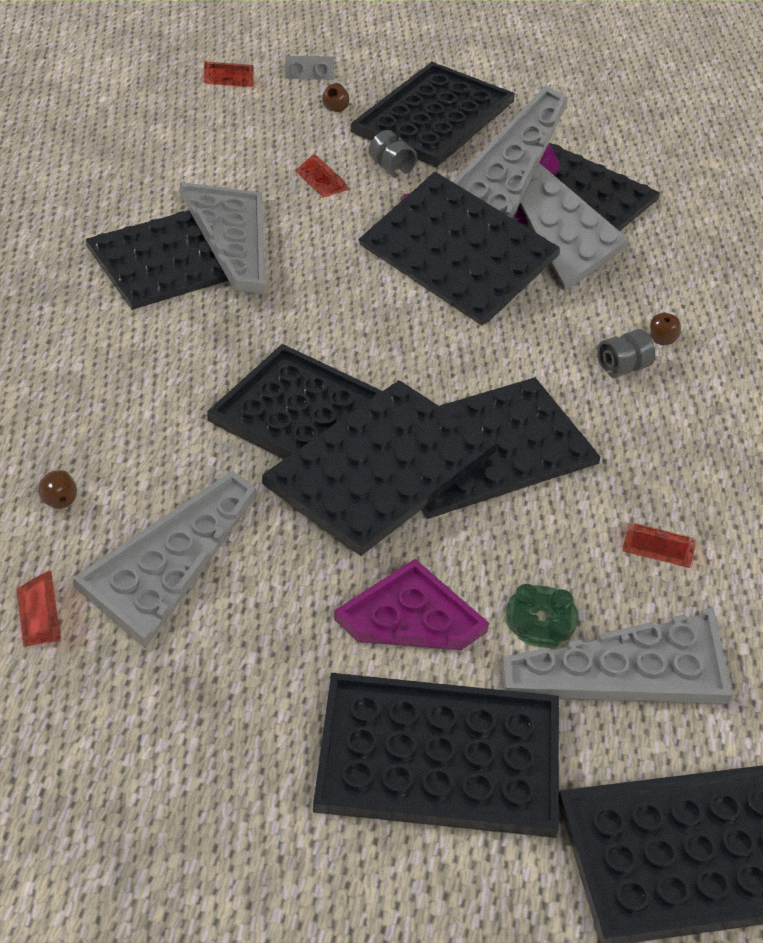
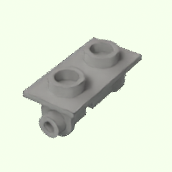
[285,56,334,80]

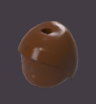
[322,83,349,112]
[650,312,681,345]
[38,470,77,509]

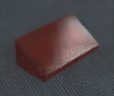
[204,61,255,87]
[295,153,349,198]
[622,522,696,568]
[17,571,61,647]

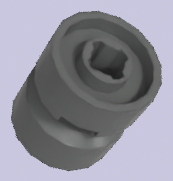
[369,130,417,178]
[597,329,655,378]

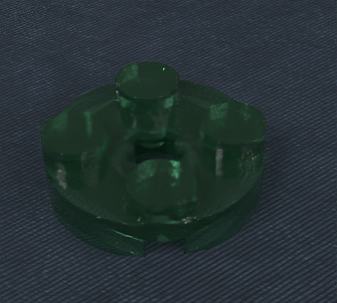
[505,584,578,648]

